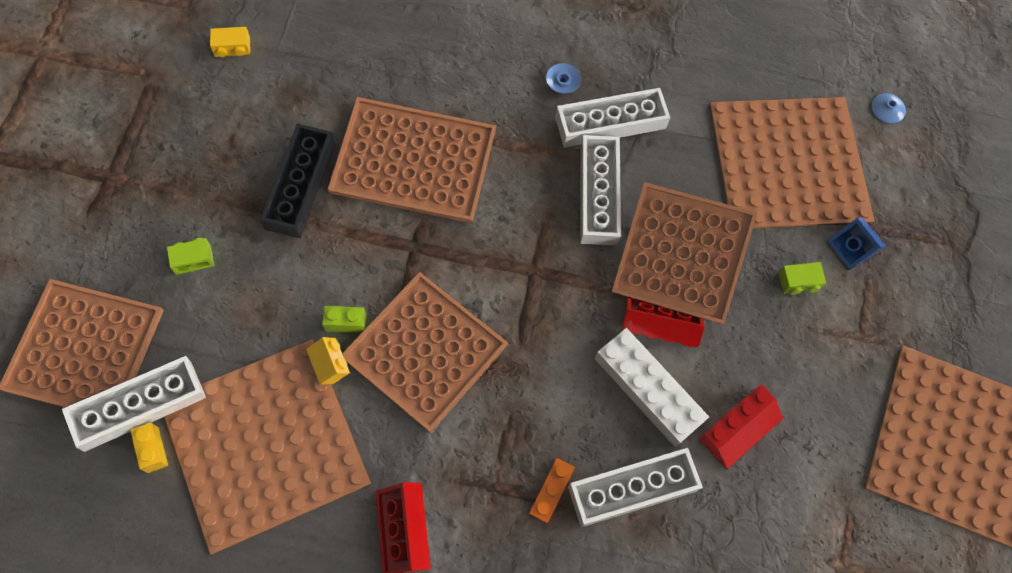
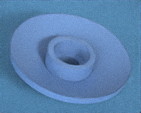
[546,63,581,94]
[871,93,906,124]

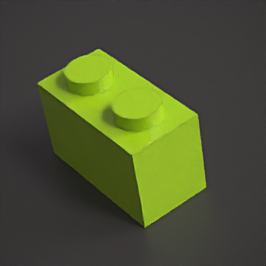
[167,238,214,275]
[778,262,826,295]
[322,306,366,334]

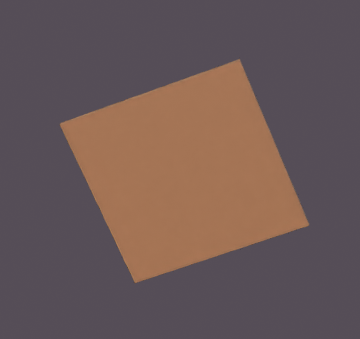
[710,97,875,229]
[164,339,371,555]
[865,346,1012,548]

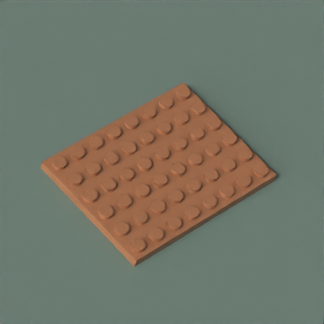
[328,97,496,224]

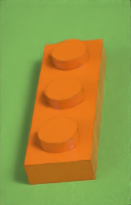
[529,458,575,524]

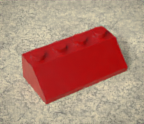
[622,296,705,347]
[699,384,783,470]
[375,482,431,573]

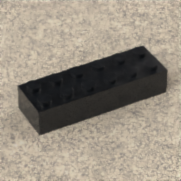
[260,124,335,239]

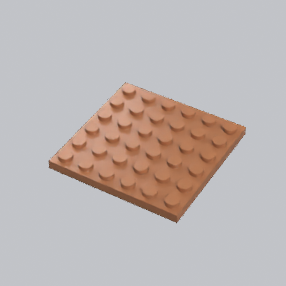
[612,182,757,324]
[342,272,508,434]
[0,279,164,408]

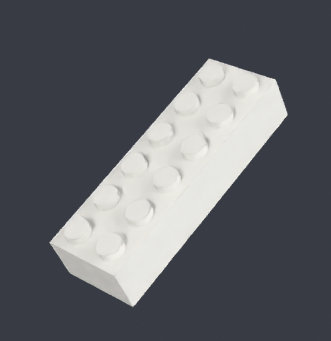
[555,88,670,148]
[580,135,621,246]
[595,328,709,447]
[62,356,206,452]
[568,448,703,527]

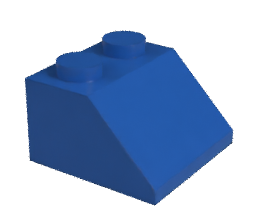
[827,217,886,270]

